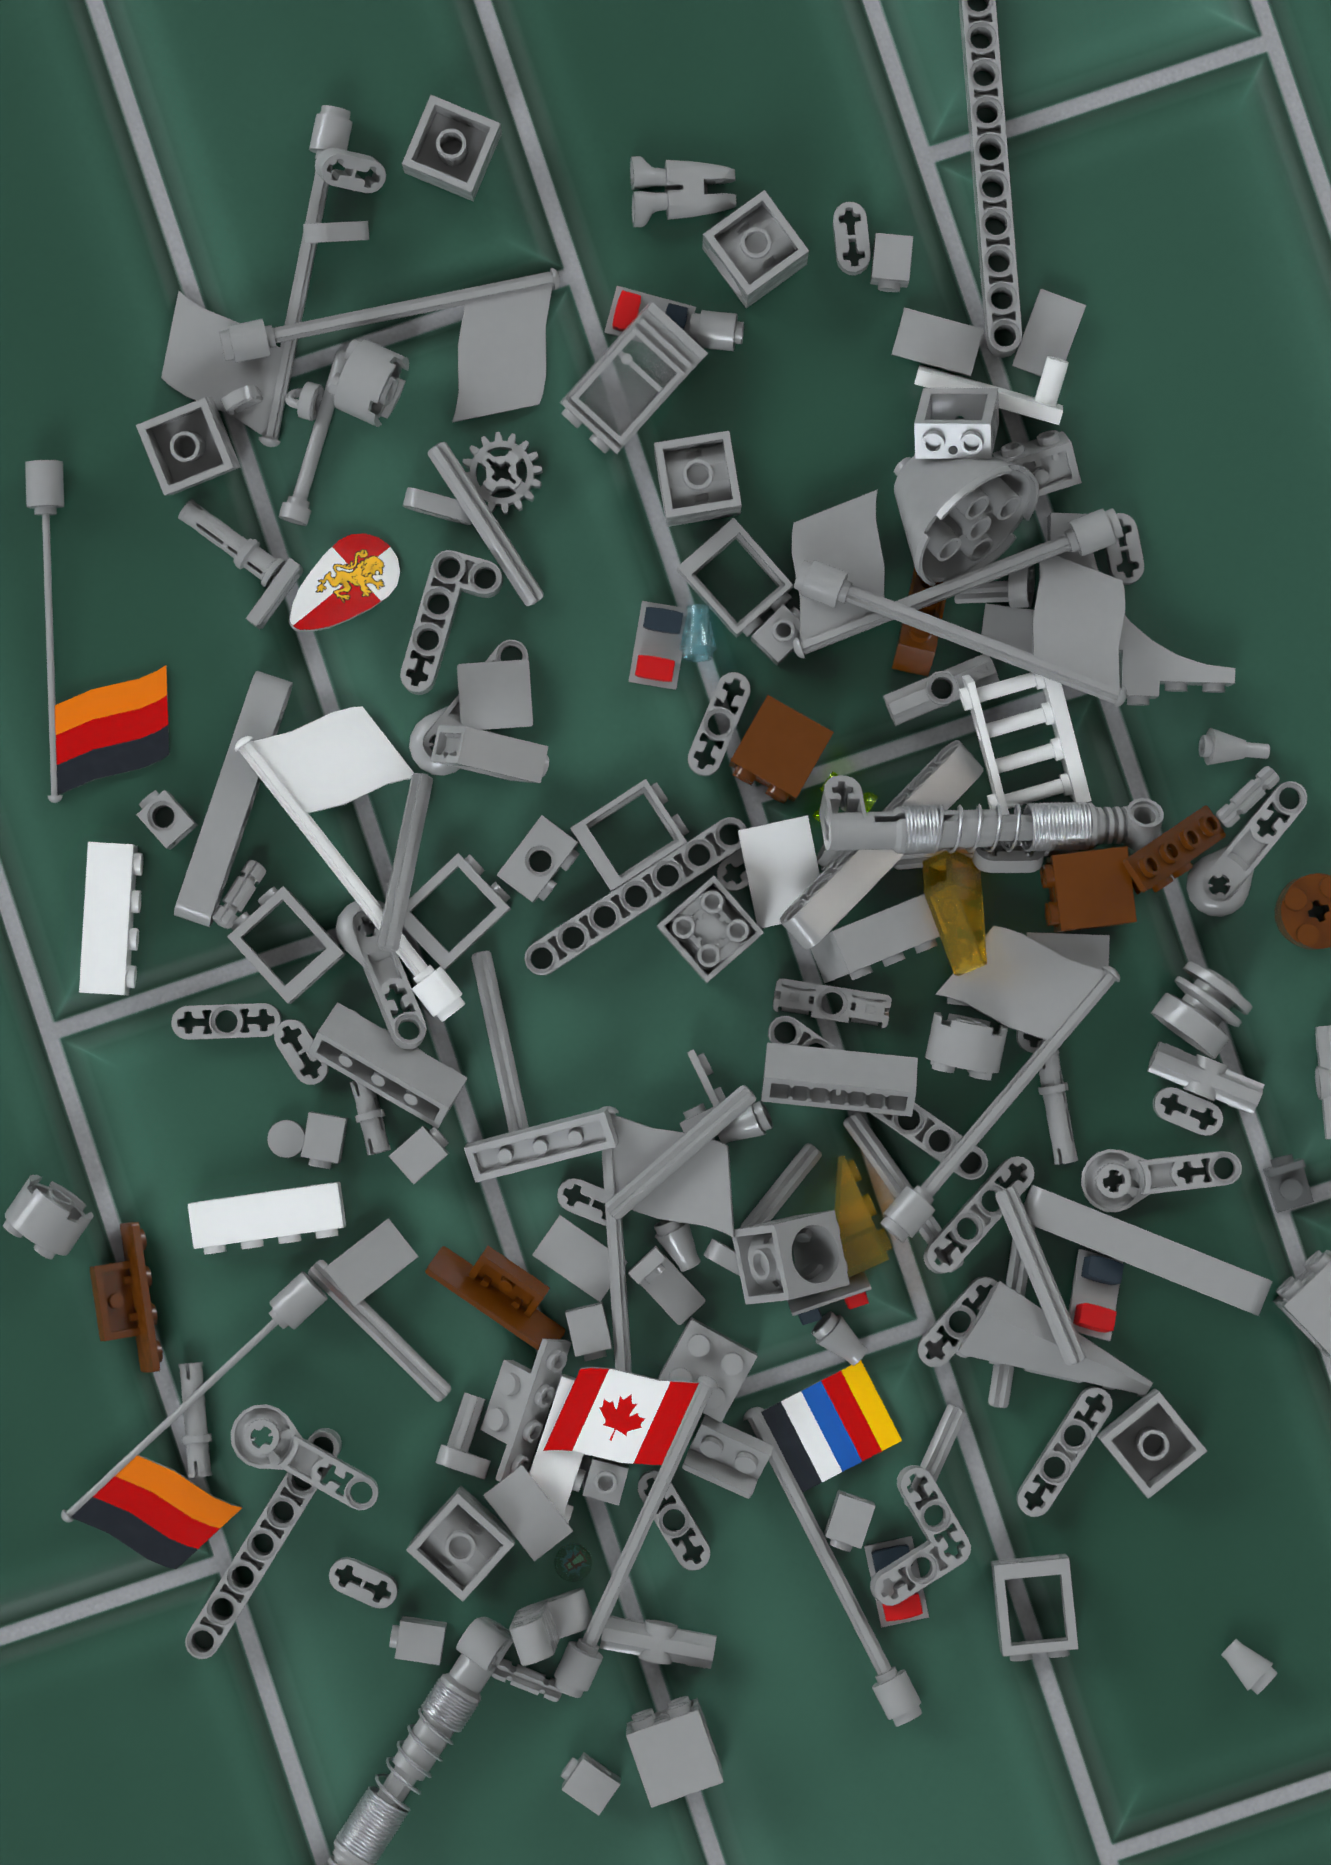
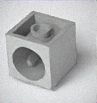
[702,190,809,308]
[654,431,742,527]
[657,876,764,984]
[732,1210,850,1305]
[1273,1250,1331,1358]
[406,1485,516,1602]
[626,1696,724,1808]

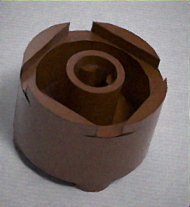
[1275,873,1331,950]

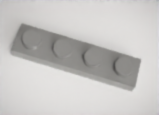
[464,1107,619,1183]

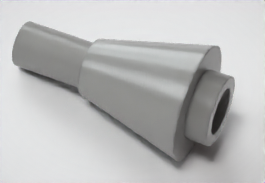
[1199,728,1270,765]

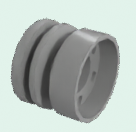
[1151,961,1253,1059]

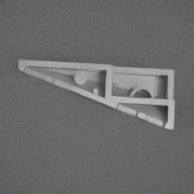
[956,1281,1153,1397]

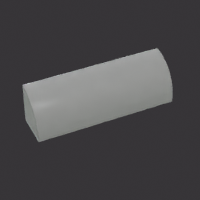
[761,1043,918,1117]

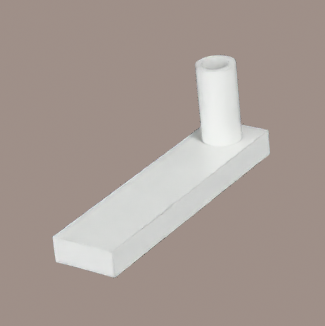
[914,356,1069,425]

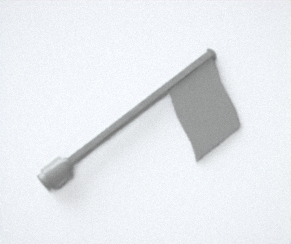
[161,105,353,447]
[219,268,560,423]
[792,489,1123,658]
[794,555,1127,707]
[880,926,1120,1243]
[600,1106,735,1373]

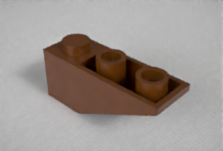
[892,566,946,677]

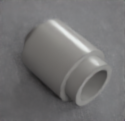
[689,310,744,351]

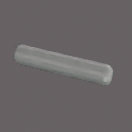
[740,1143,822,1228]
[904,1404,966,1507]

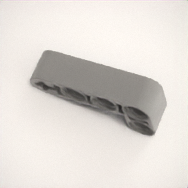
[400,550,503,695]
[509,1588,593,1666]

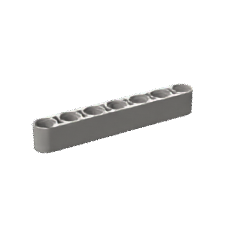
[174,670,293,927]
[779,740,984,950]
[525,817,746,976]
[768,1016,988,1180]
[1023,1184,1273,1316]
[185,1428,342,1659]

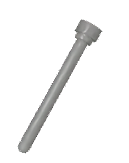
[278,350,347,526]

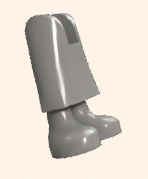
[630,156,736,227]

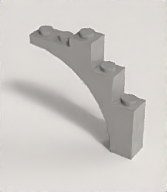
[1047,513,1235,706]

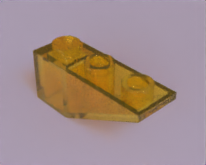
[922,849,987,976]
[833,1155,892,1278]

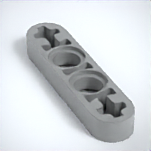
[923,1156,1035,1274]
[1017,1386,1112,1517]

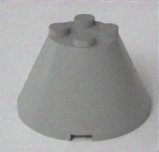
[894,446,1039,586]

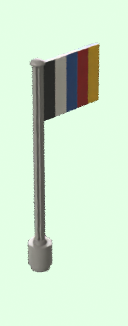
[743,1360,923,1726]

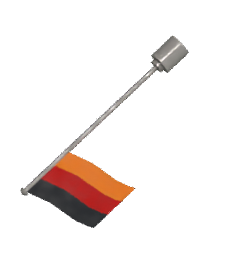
[25,460,170,803]
[61,1271,328,1569]

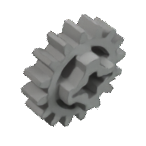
[462,432,543,515]

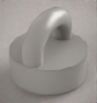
[285,381,324,421]

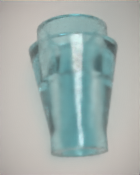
[679,604,717,662]

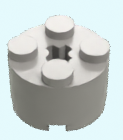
[328,339,409,427]
[925,1012,1008,1080]
[3,1175,94,1259]

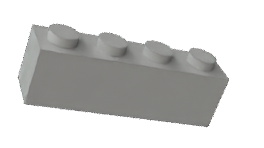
[308,1002,467,1129]

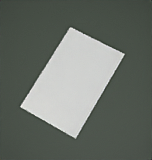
[738,815,820,928]

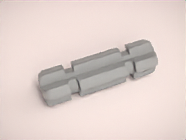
[1216,766,1280,828]
[212,860,266,929]
[492,1658,562,1702]

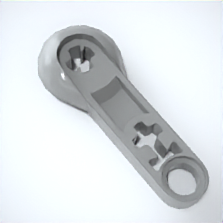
[409,639,529,776]
[1186,781,1307,917]
[336,900,427,1050]
[1081,1149,1242,1213]
[231,1404,379,1510]

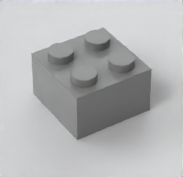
[402,95,502,202]
[136,397,241,496]
[657,1317,758,1423]
[1096,1388,1207,1499]

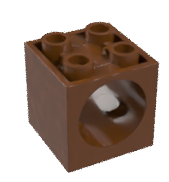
[729,695,834,804]
[1040,846,1137,933]

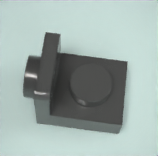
[1263,1154,1314,1213]

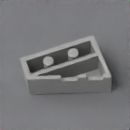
[810,892,947,983]

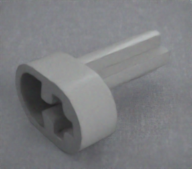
[954,564,1035,608]
[435,1392,491,1479]

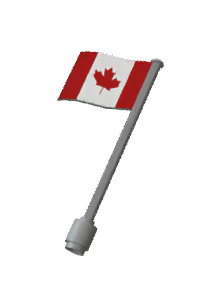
[543,1367,718,1698]

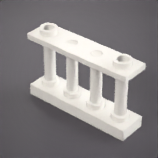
[959,672,1092,815]

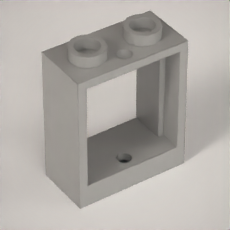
[914,388,999,459]
[677,518,793,638]
[430,725,549,783]
[570,779,689,892]
[403,853,511,970]
[227,886,346,1004]
[991,1554,1078,1661]

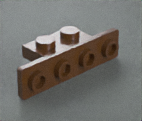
[1123,805,1226,895]
[89,1222,163,1373]
[425,1246,566,1350]

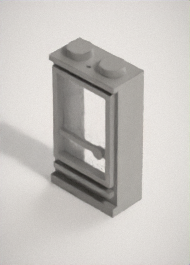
[559,302,708,454]

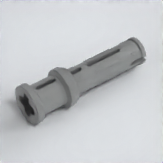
[178,499,285,588]

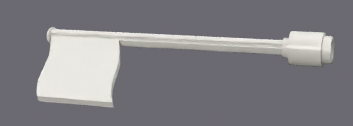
[235,706,466,1022]

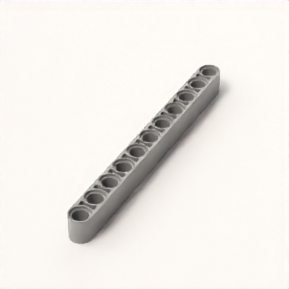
[958,0,1022,358]

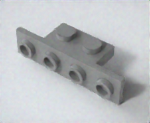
[480,1338,571,1482]

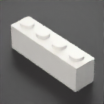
[79,842,144,995]
[188,1182,346,1255]
[529,1374,591,1523]

